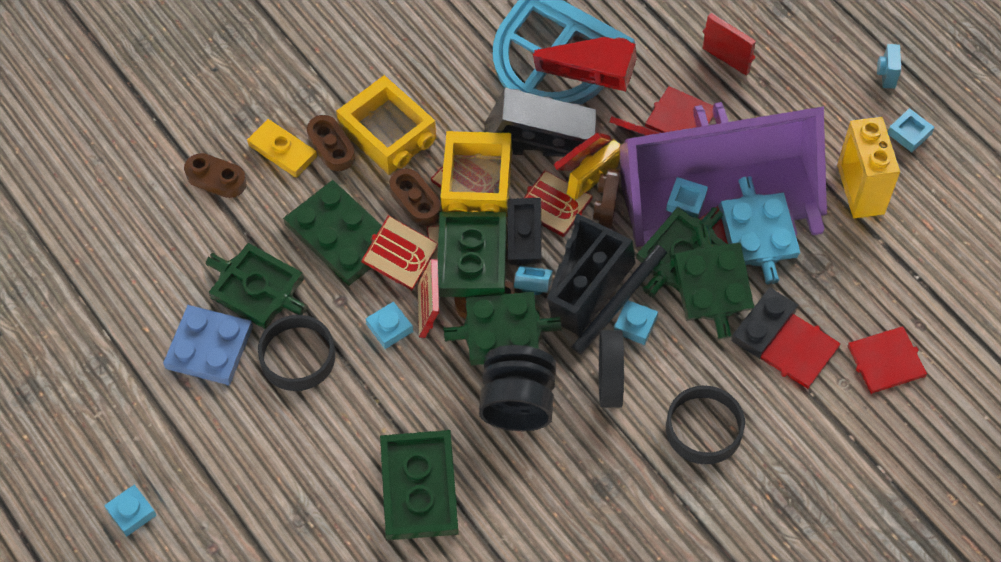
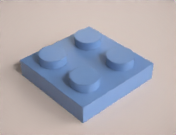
[163,305,253,385]

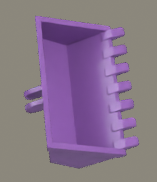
[620,102,827,247]

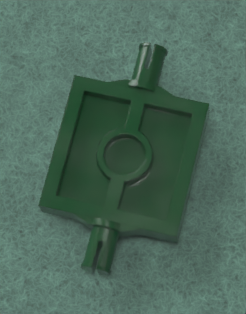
[636,207,726,298]
[673,225,755,340]
[206,243,308,330]
[444,292,562,366]

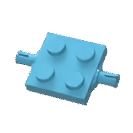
[718,176,800,284]

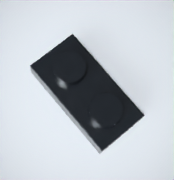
[508,198,542,265]
[731,287,798,359]

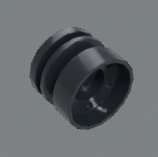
[479,345,556,432]

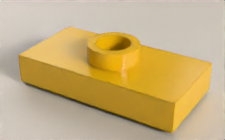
[247,119,317,178]
[566,139,621,200]

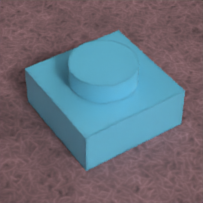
[877,44,901,89]
[888,108,935,152]
[666,177,708,219]
[514,266,553,295]
[614,300,658,345]
[365,301,413,349]
[104,484,157,537]

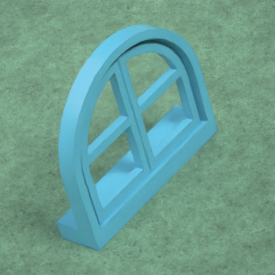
[493,0,635,105]

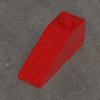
[533,37,637,92]

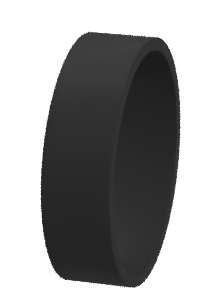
[258,315,335,391]
[599,330,624,408]
[666,385,745,465]

